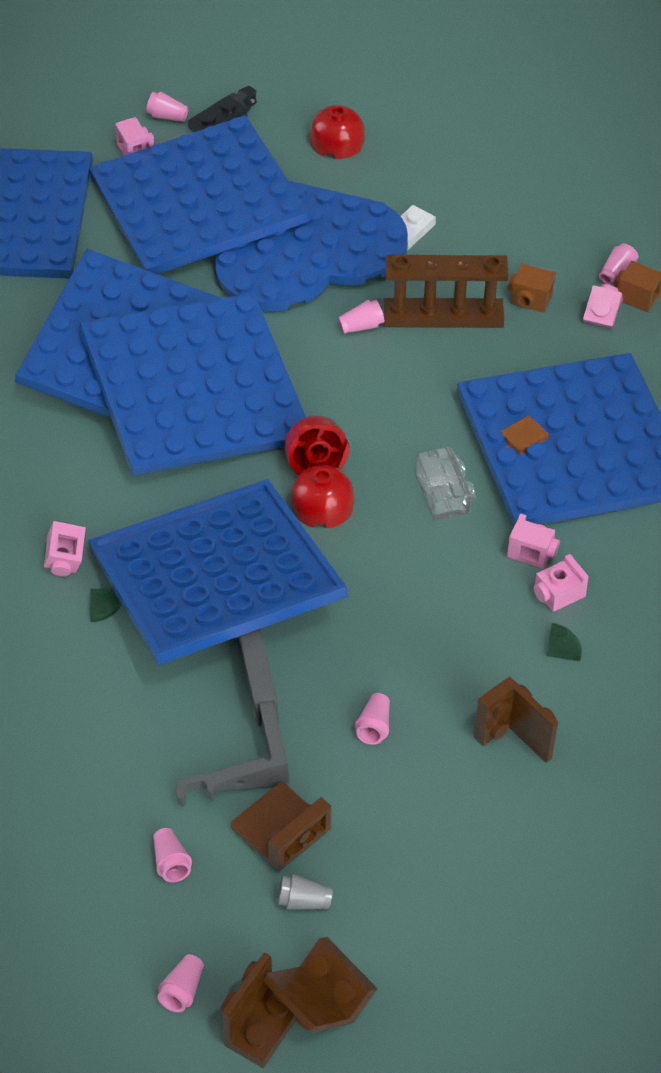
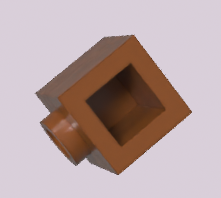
[615,261,661,312]
[508,263,556,313]
[500,415,549,455]

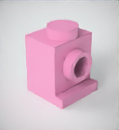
[115,117,154,156]
[507,513,560,569]
[44,521,86,577]
[534,554,589,612]

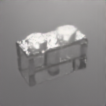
[415,446,475,521]

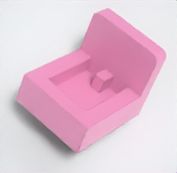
[583,284,623,329]

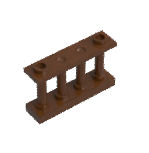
[384,255,509,328]

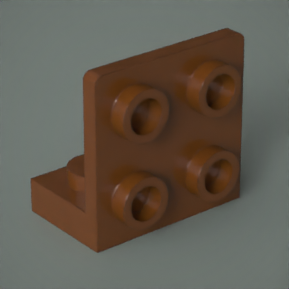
[474,676,558,763]
[231,782,331,872]
[263,937,377,1032]
[221,952,296,1068]

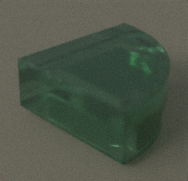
[90,588,122,622]
[547,623,582,661]

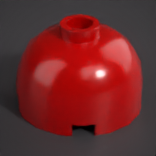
[310,105,365,159]
[284,416,350,476]
[291,464,354,528]

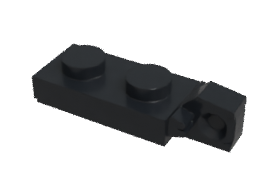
[188,86,257,132]

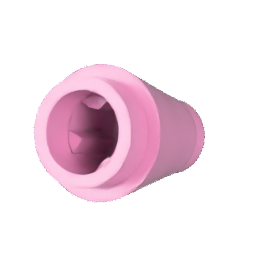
[146,91,189,122]
[599,243,639,286]
[338,300,385,334]
[355,693,390,745]
[153,828,192,883]
[158,954,204,1012]

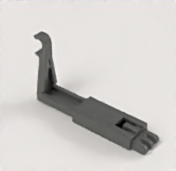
[176,629,289,807]

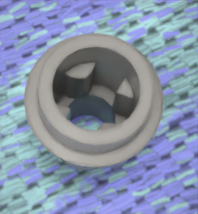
[277,873,333,910]

